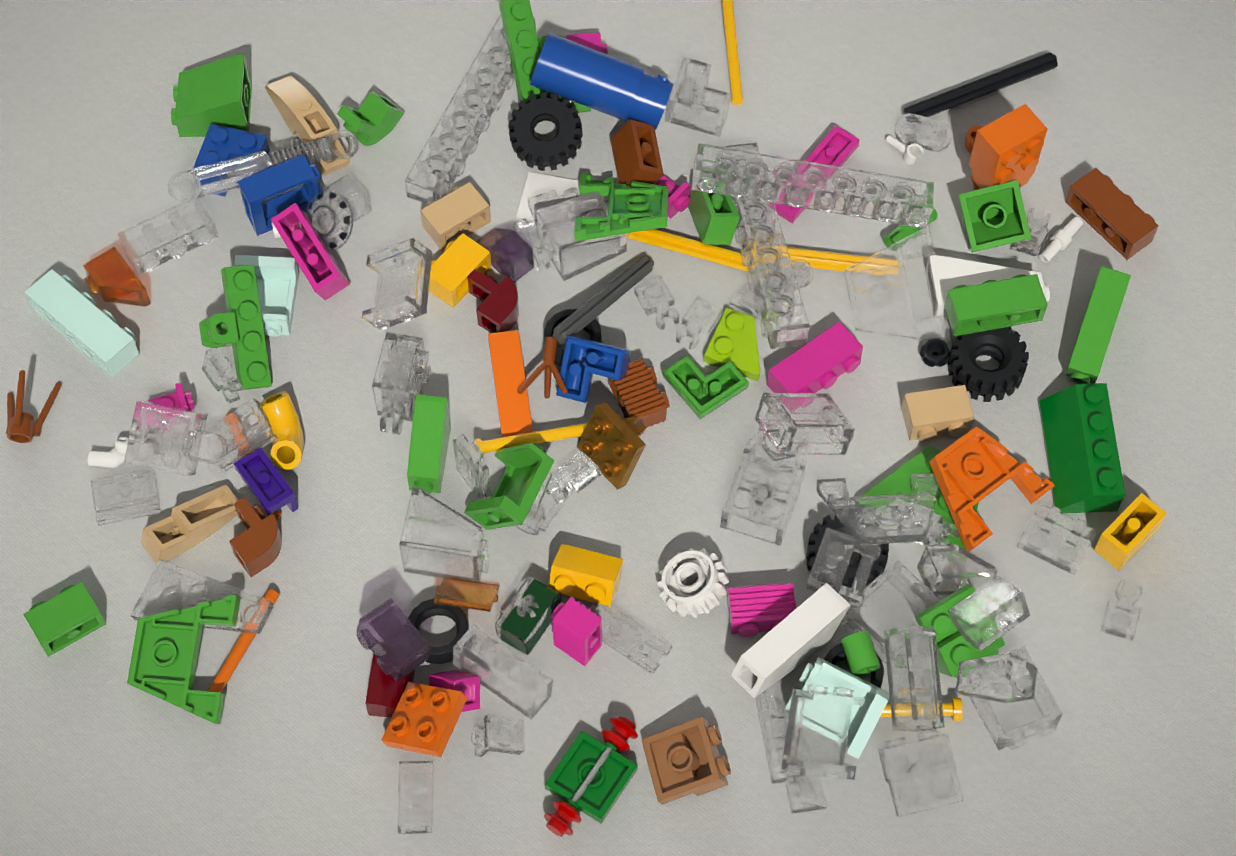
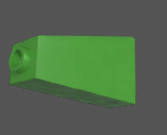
[1065,266,1131,384]

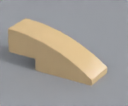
[141,484,239,566]

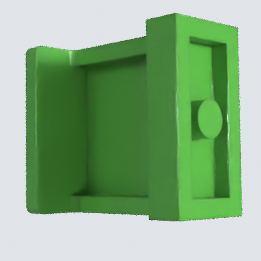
[464,443,554,530]

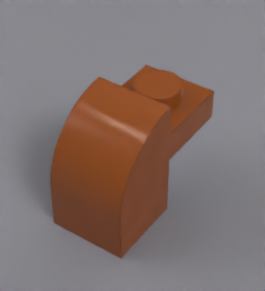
[229,497,282,577]

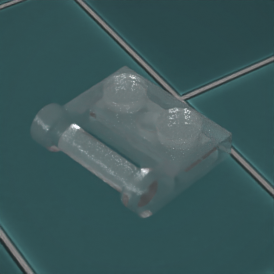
[806,527,881,608]

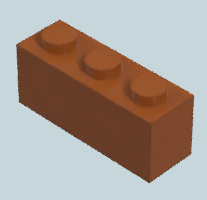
[1065,168,1159,260]

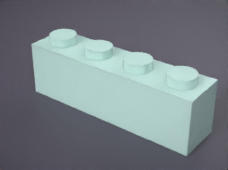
[25,269,139,378]

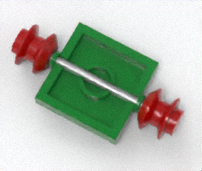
[544,716,638,837]

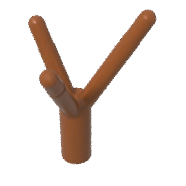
[517,336,568,398]

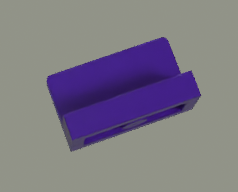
[234,447,298,515]

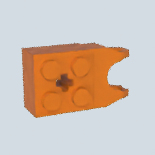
[969,104,1048,190]

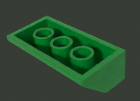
[1038,383,1125,514]

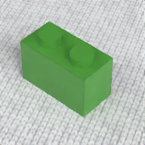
[688,178,740,245]
[23,581,106,657]

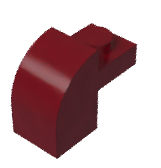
[467,269,519,333]

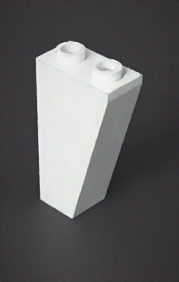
[731,583,850,698]

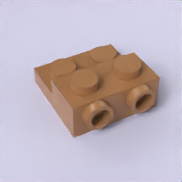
[641,717,731,805]

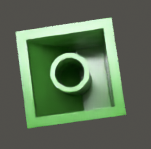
[171,54,252,137]

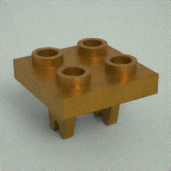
[577,402,646,490]

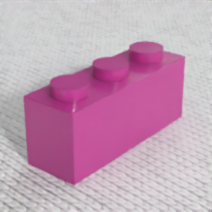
[270,203,350,301]
[767,321,863,410]

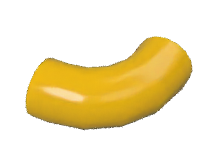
[259,391,304,470]

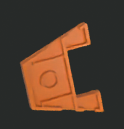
[929,426,1055,553]

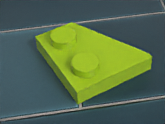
[703,307,760,381]

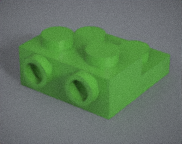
[915,584,1005,678]

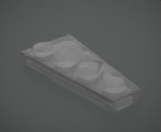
[130,559,274,634]

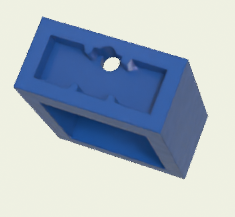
[238,154,324,236]

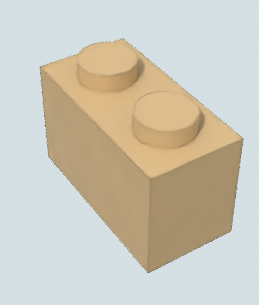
[420,182,491,251]
[901,385,974,441]

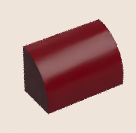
[365,642,417,718]

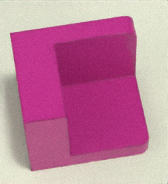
[429,670,480,712]

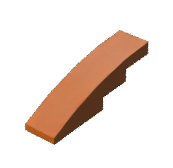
[488,330,533,437]

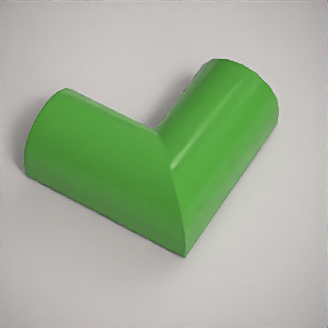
[662,356,749,420]

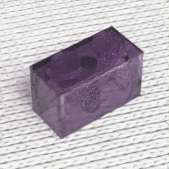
[356,598,432,682]

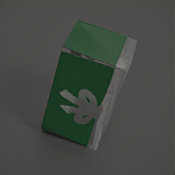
[495,576,562,655]

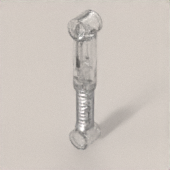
[167,130,359,202]

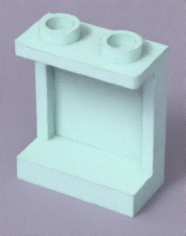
[234,255,299,337]
[784,657,890,759]

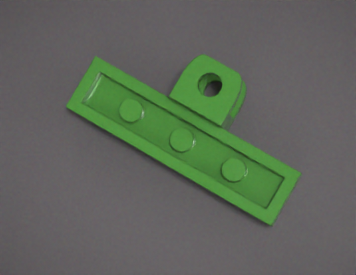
[499,0,565,103]
[199,265,272,391]

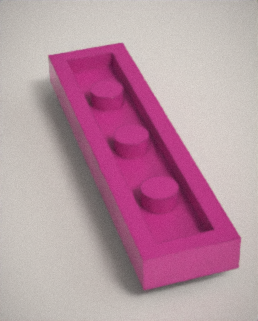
[768,125,860,224]

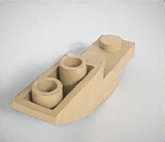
[265,76,350,176]

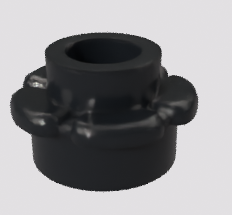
[920,338,950,367]

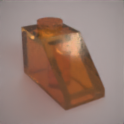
[83,247,151,307]

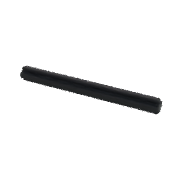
[903,52,1058,124]

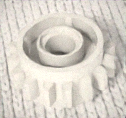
[657,548,729,618]

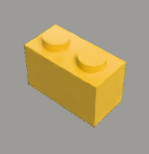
[424,233,492,308]
[1094,493,1167,571]
[549,544,624,607]

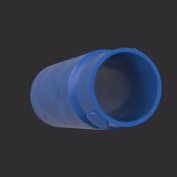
[530,32,674,130]

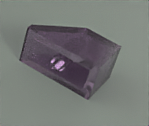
[476,228,534,283]

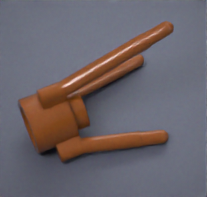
[6,370,62,443]

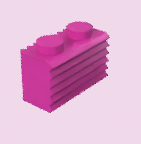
[727,583,796,637]
[551,597,602,666]

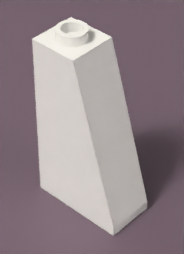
[925,255,1050,322]

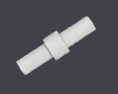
[1039,217,1083,264]

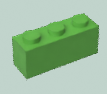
[944,274,1048,336]

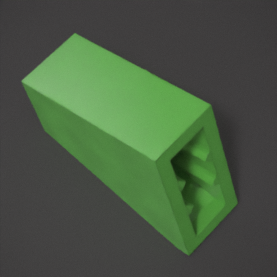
[407,394,451,495]

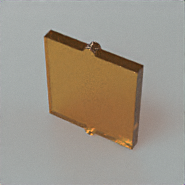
[434,577,500,612]

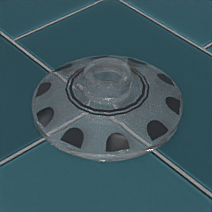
[306,191,353,251]

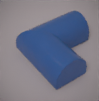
[556,335,630,403]

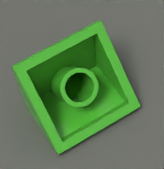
[959,180,1031,253]

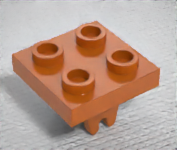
[381,682,467,757]

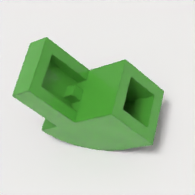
[337,91,405,146]

